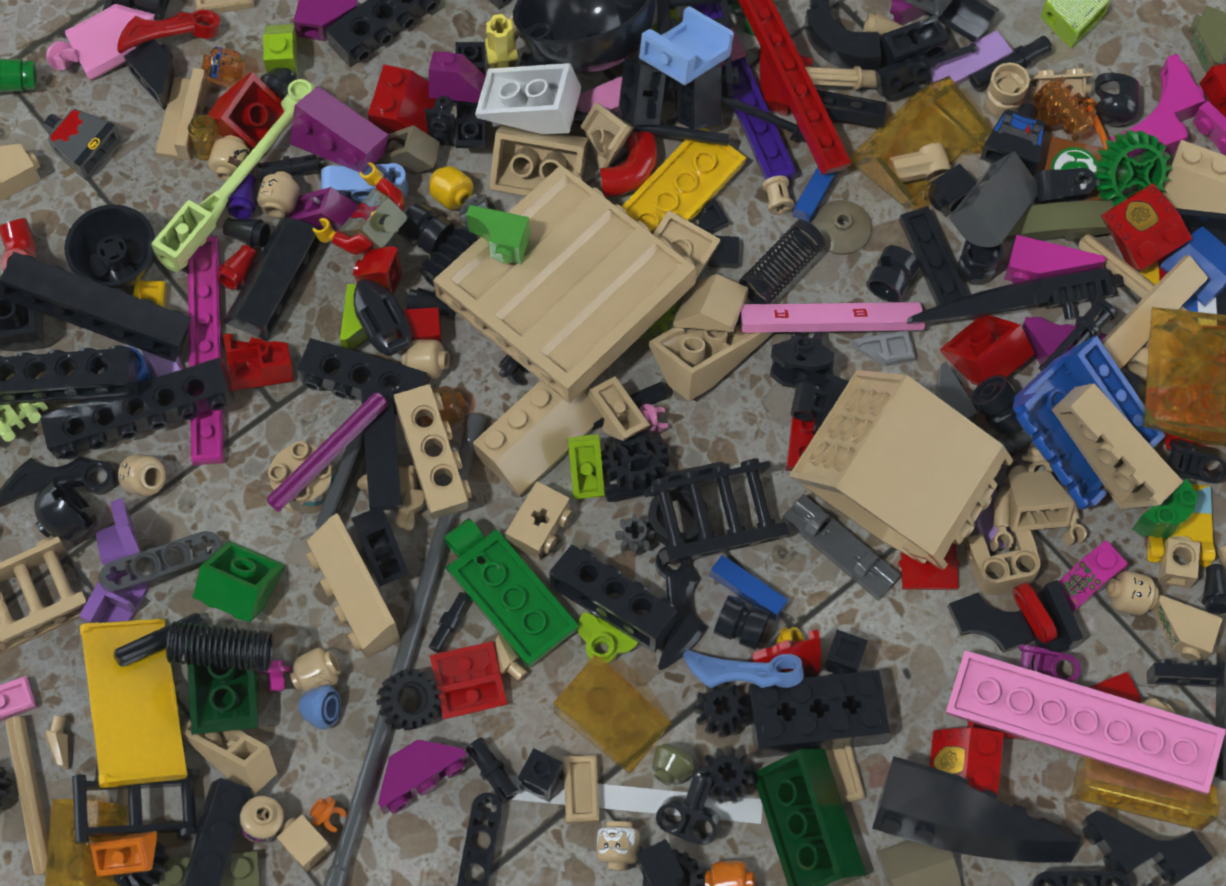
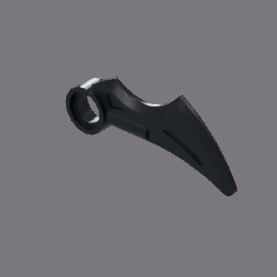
[0,456,116,508]
[655,546,706,670]

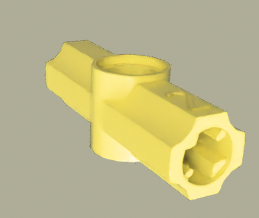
[485,14,518,69]

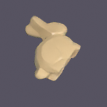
[357,466,426,531]

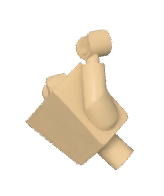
[990,465,1087,552]

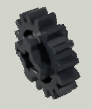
[601,430,669,490]

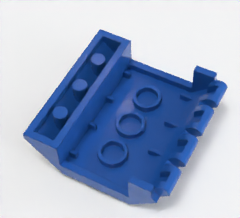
[1013,336,1165,510]

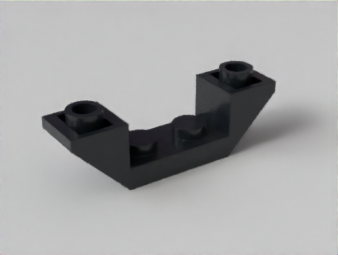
[455,42,487,148]

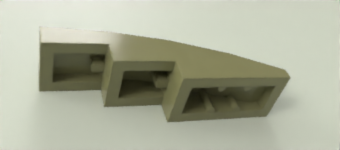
[1003,200,1114,242]

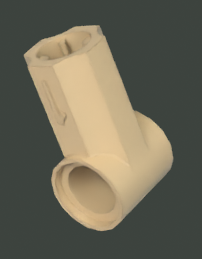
[888,143,951,184]

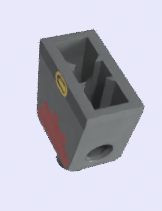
[44,109,121,181]

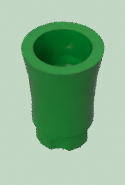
[0,58,37,92]

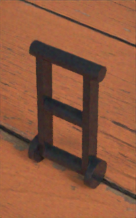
[72,768,200,844]

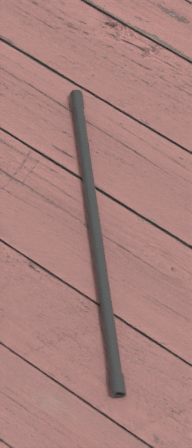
[323,413,487,886]

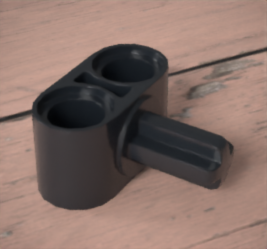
[656,772,721,845]

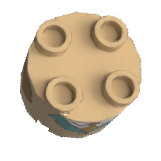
[268,441,335,515]

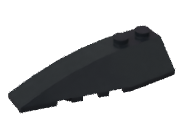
[872,756,1081,863]

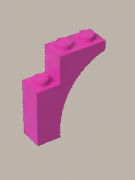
[1110,54,1205,157]

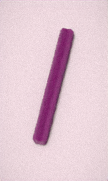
[266,392,388,512]

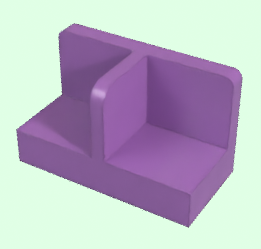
[79,569,150,623]

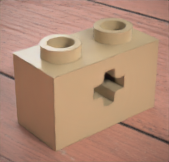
[505,481,572,561]

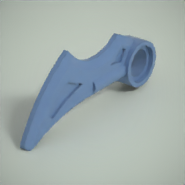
[683,649,804,688]

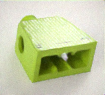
[1040,0,1110,49]

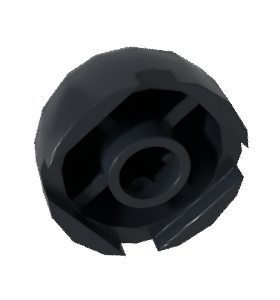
[34,478,98,541]

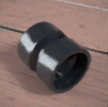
[398,202,455,254]
[958,240,1003,285]
[866,245,920,303]
[971,375,1021,434]
[713,595,771,651]

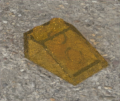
[553,654,671,774]

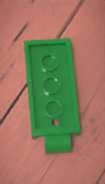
[443,518,579,668]

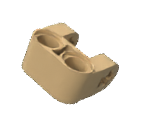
[964,528,1041,595]

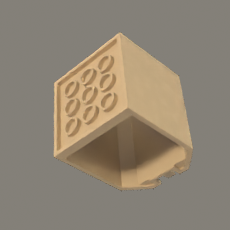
[789,370,1013,569]

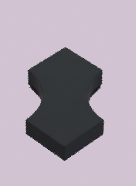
[948,593,1034,653]

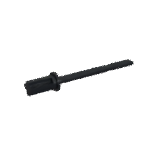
[721,94,806,143]

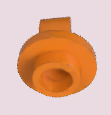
[309,796,347,832]

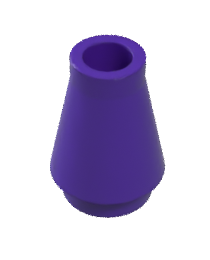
[226,174,256,219]

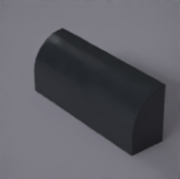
[224,217,321,341]

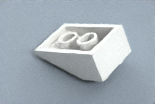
[475,63,581,134]

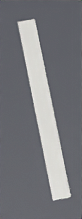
[509,775,762,824]

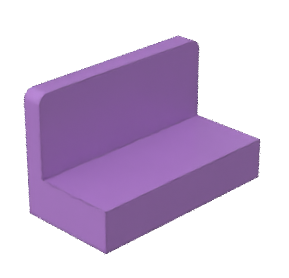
[95,498,140,565]

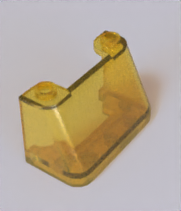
[849,76,992,210]

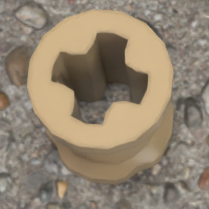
[762,176,795,215]

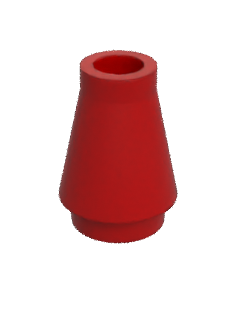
[216,245,257,290]

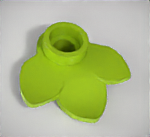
[578,612,638,664]

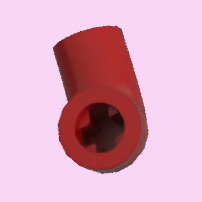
[600,132,657,197]
[0,218,38,272]

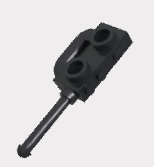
[875,43,977,102]

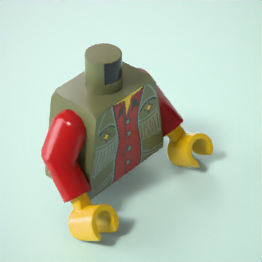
[313,162,408,255]

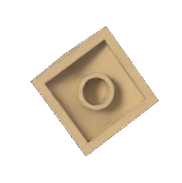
[673,274,749,332]

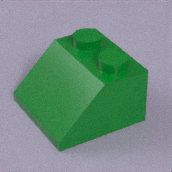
[193,541,285,623]

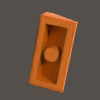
[90,831,157,877]

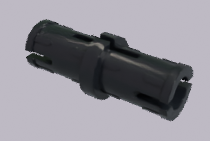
[257,154,319,182]
[466,737,520,803]

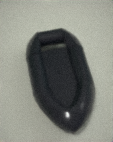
[353,279,413,356]

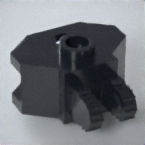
[770,332,834,388]

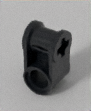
[1036,168,1096,204]
[1167,439,1226,483]

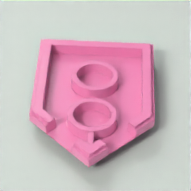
[65,4,155,81]

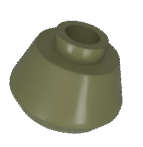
[652,743,695,786]

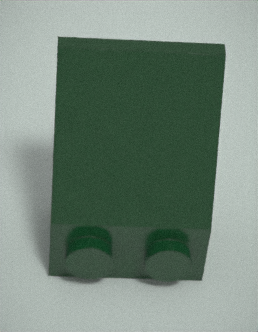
[187,630,259,735]

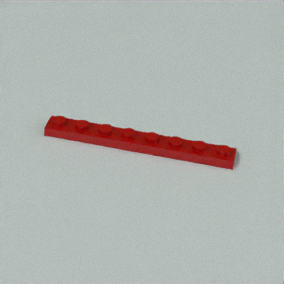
[738,0,851,175]

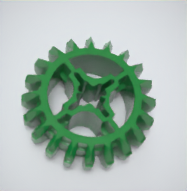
[1093,130,1173,206]

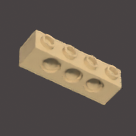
[394,384,472,520]

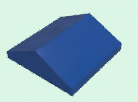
[1160,226,1226,307]

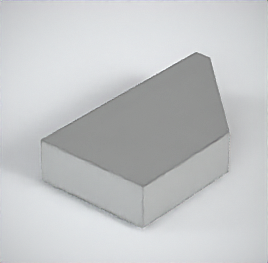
[852,331,915,367]

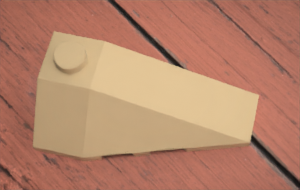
[649,317,774,401]

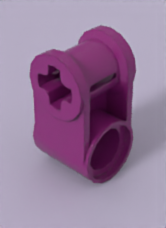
[1019,645,1081,682]

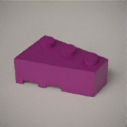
[290,86,388,173]

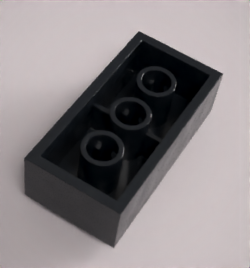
[747,670,890,758]

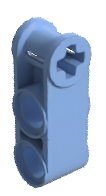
[321,163,409,203]

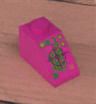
[1058,540,1128,613]

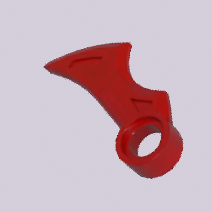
[117,9,220,54]

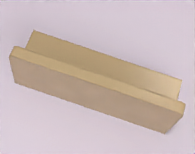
[156,68,210,161]

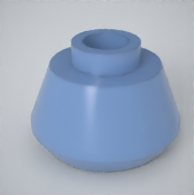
[299,685,341,730]

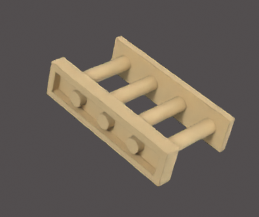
[0,537,88,654]

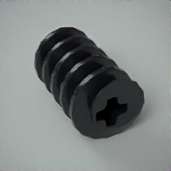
[420,226,478,287]

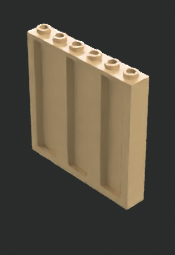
[433,165,696,404]

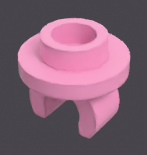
[46,41,79,71]
[639,404,668,434]

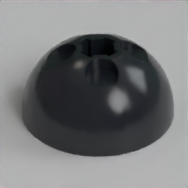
[64,204,156,289]

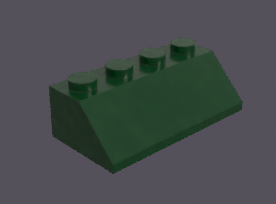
[752,748,867,886]

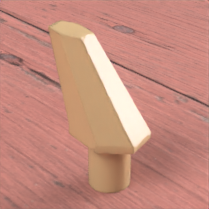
[493,634,527,682]
[44,716,68,770]

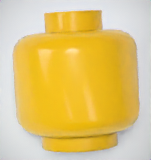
[429,166,473,210]

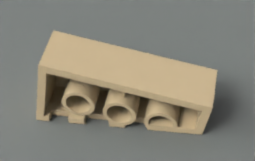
[1051,383,1183,509]

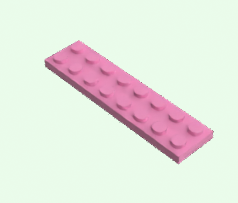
[946,650,1226,795]

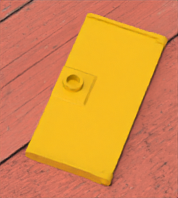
[79,619,187,788]

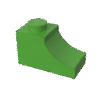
[466,205,531,264]

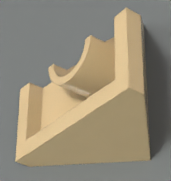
[580,102,635,169]

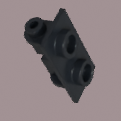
[425,96,456,146]

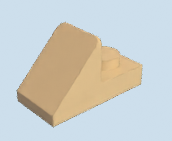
[588,376,650,441]

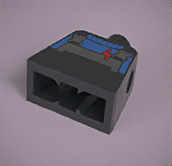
[980,103,1045,177]

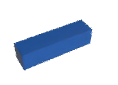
[793,167,839,222]
[710,555,788,621]

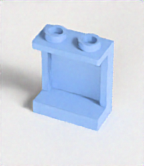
[639,6,734,85]

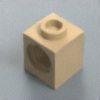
[1158,536,1200,588]
[276,814,332,873]

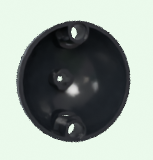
[513,0,656,74]

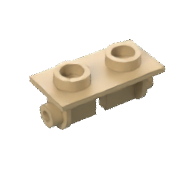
[1029,68,1093,101]

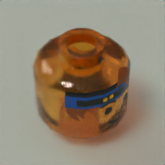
[201,46,245,88]

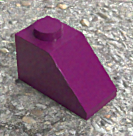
[428,51,486,103]
[288,187,358,232]

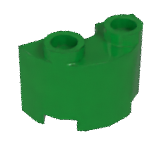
[1132,478,1198,540]

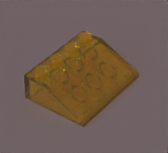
[1143,307,1226,446]

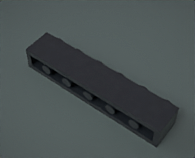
[0,252,191,362]

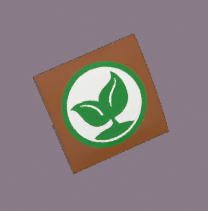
[1044,136,1105,201]

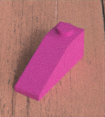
[1004,235,1106,283]

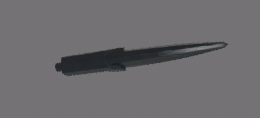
[907,267,1123,324]

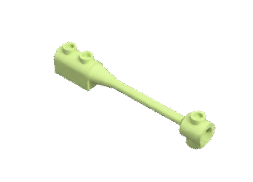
[151,79,316,272]

